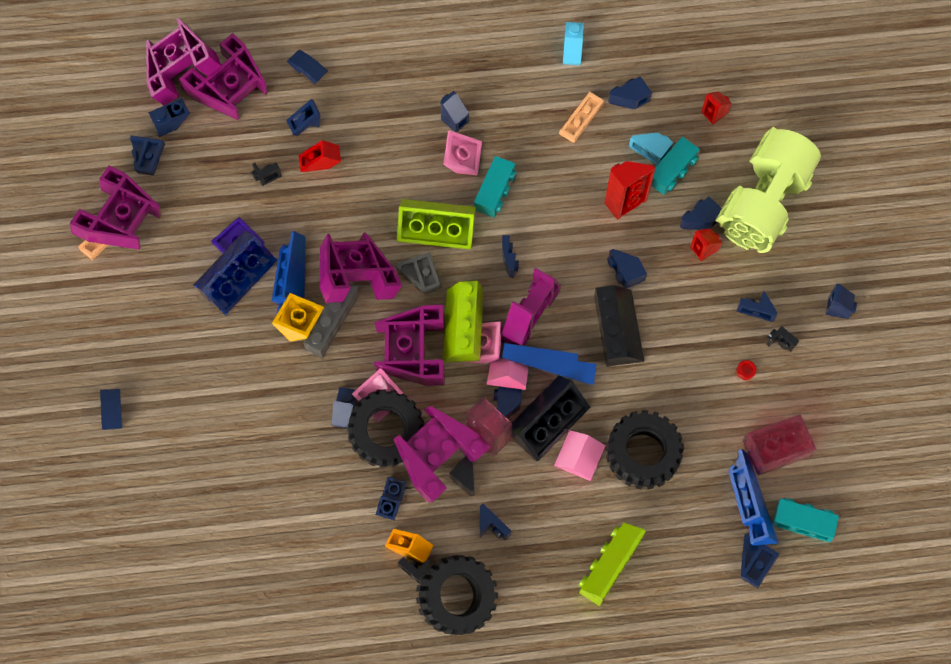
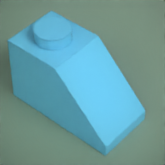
[563,22,584,65]
[629,133,673,165]

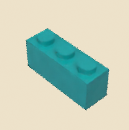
[651,136,700,195]
[474,156,517,218]
[772,498,839,543]

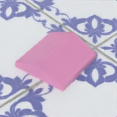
[443,130,482,175]
[468,321,502,364]
[487,358,529,390]
[352,368,403,423]
[554,430,606,481]

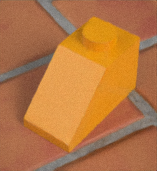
[384,529,434,563]

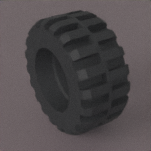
[347,389,424,467]
[606,410,684,490]
[416,555,498,635]

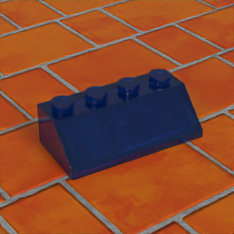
[193,231,277,315]

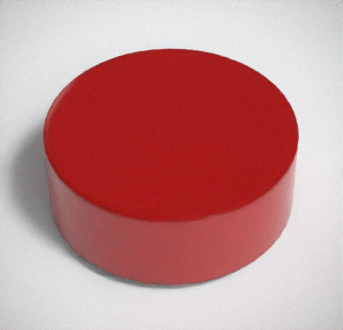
[736,360,757,380]

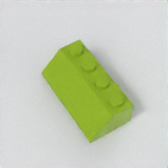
[397,199,476,250]
[442,281,484,363]
[578,522,646,606]

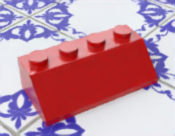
[604,161,655,220]

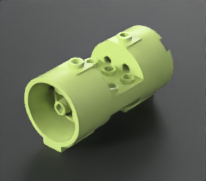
[715,127,821,253]

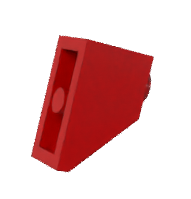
[701,91,732,125]
[299,140,341,172]
[690,228,722,261]

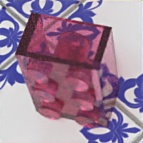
[466,397,512,457]
[742,414,817,476]

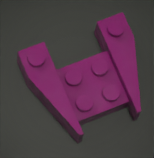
[146,18,222,105]
[179,33,268,120]
[70,165,161,250]
[320,232,402,303]
[501,268,561,346]
[374,305,445,386]
[393,406,490,503]

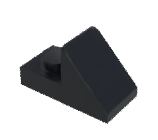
[398,557,430,584]

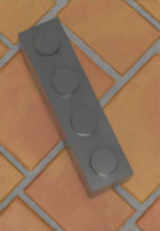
[304,283,359,359]

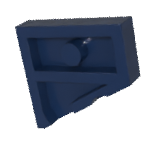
[130,135,165,176]
[740,534,779,589]

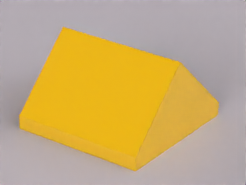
[272,293,324,341]

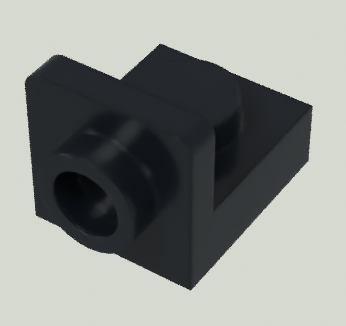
[251,162,282,186]
[766,326,799,352]

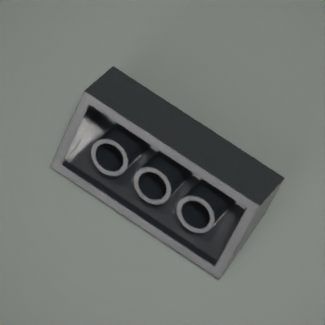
[594,285,644,367]
[506,375,590,461]

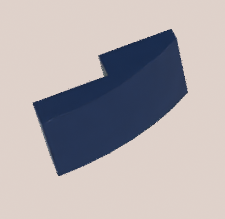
[287,49,328,85]
[502,235,519,278]
[100,389,122,430]
[375,477,407,520]

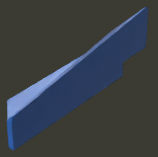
[272,231,306,315]
[729,449,778,545]

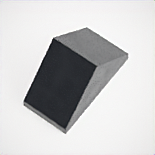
[449,456,474,496]

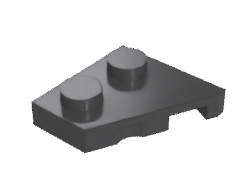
[396,252,442,294]

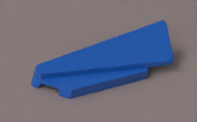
[502,343,596,385]

